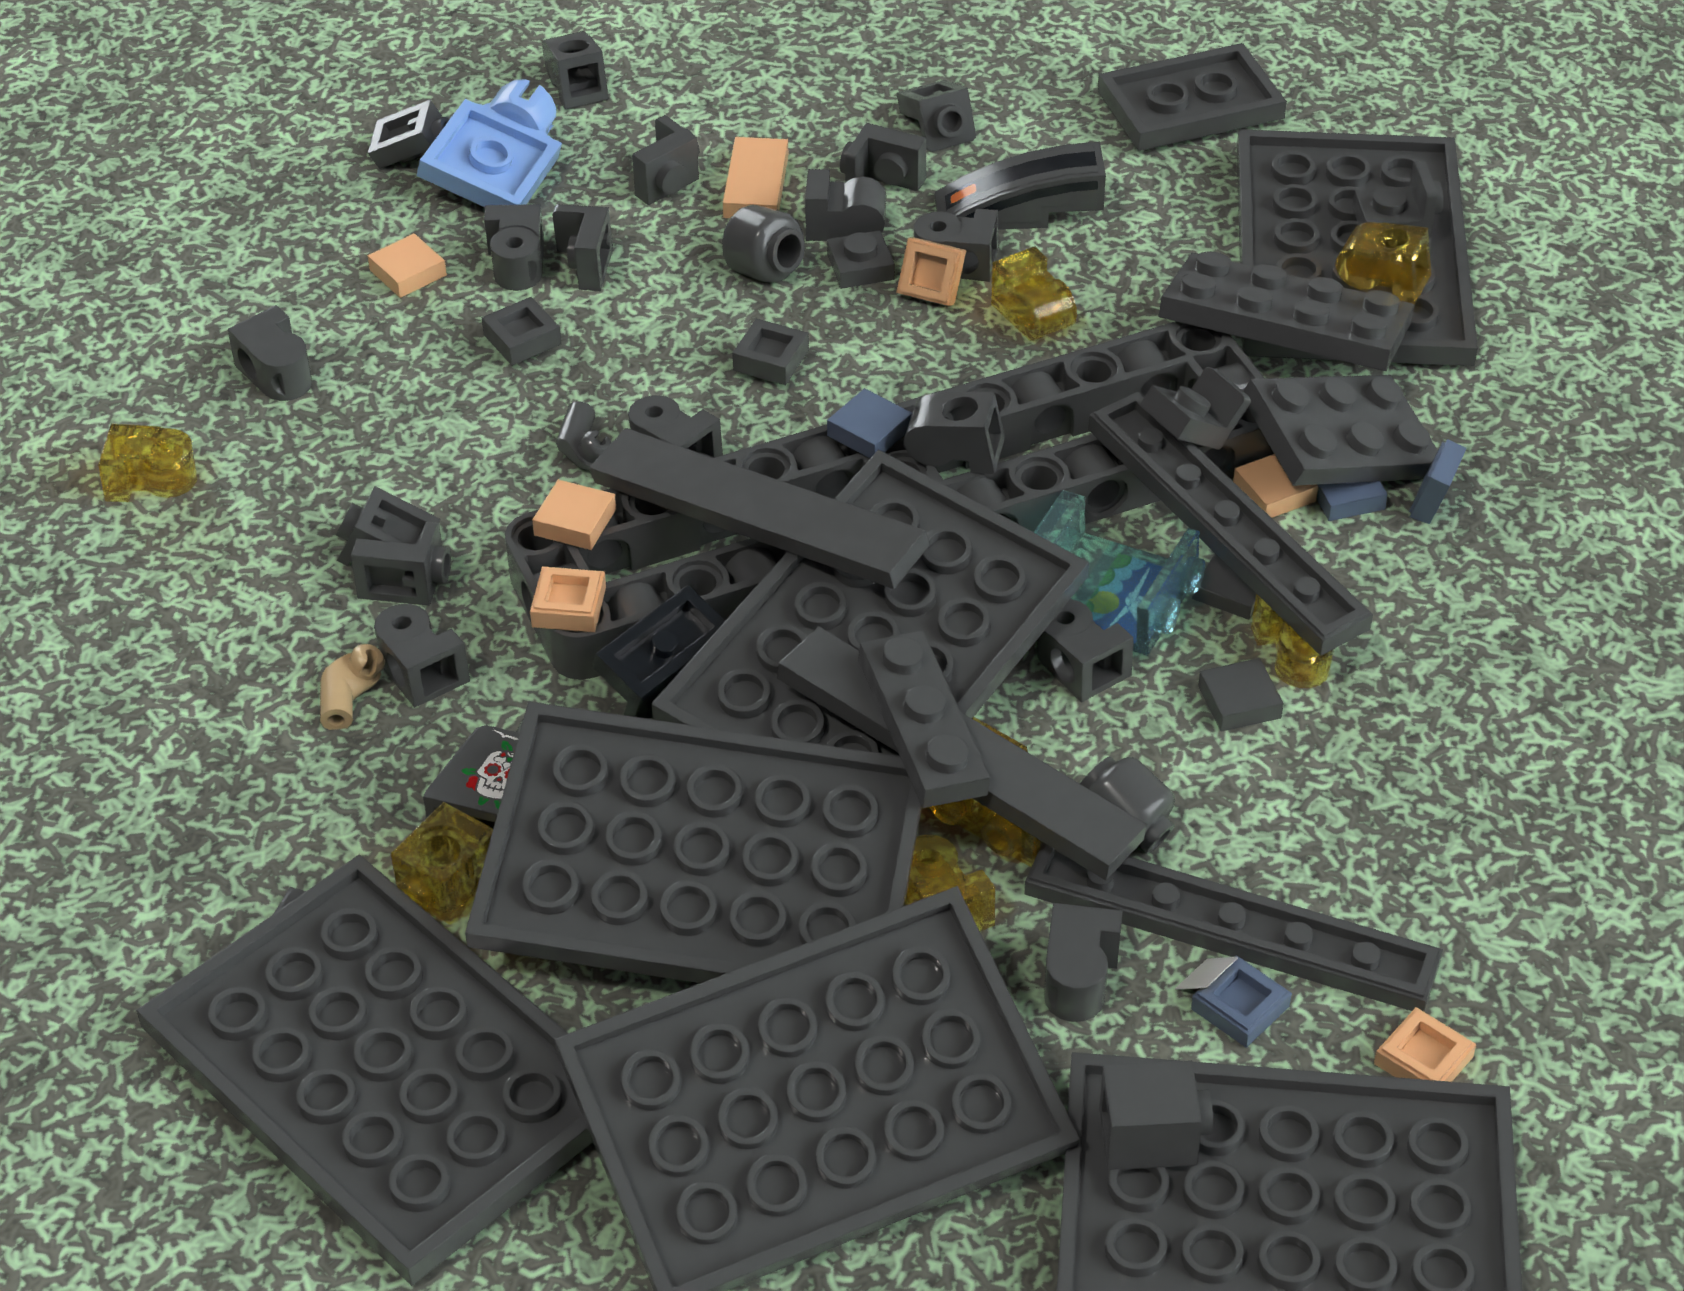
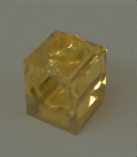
[391,802,493,925]

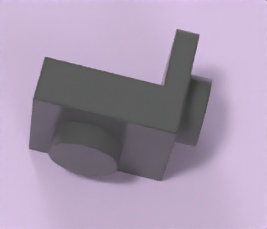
[632,115,700,205]

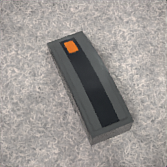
[935,141,1106,230]

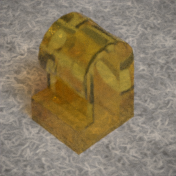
[1335,222,1432,304]
[991,246,1077,341]
[98,424,197,502]
[1251,594,1334,688]
[904,834,995,932]

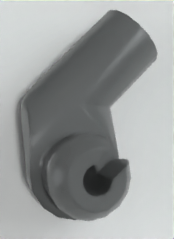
[556,401,611,470]

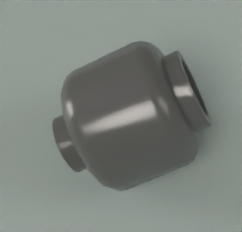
[722,205,805,283]
[1080,756,1175,854]

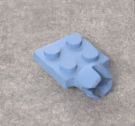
[416,79,562,207]

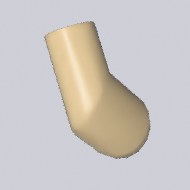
[320,644,385,730]

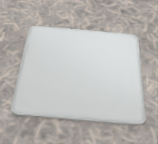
[1175,957,1238,990]

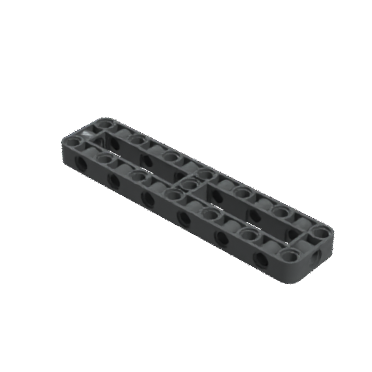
[505,321,1274,680]

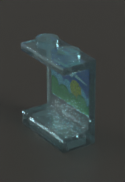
[1034,490,1205,656]

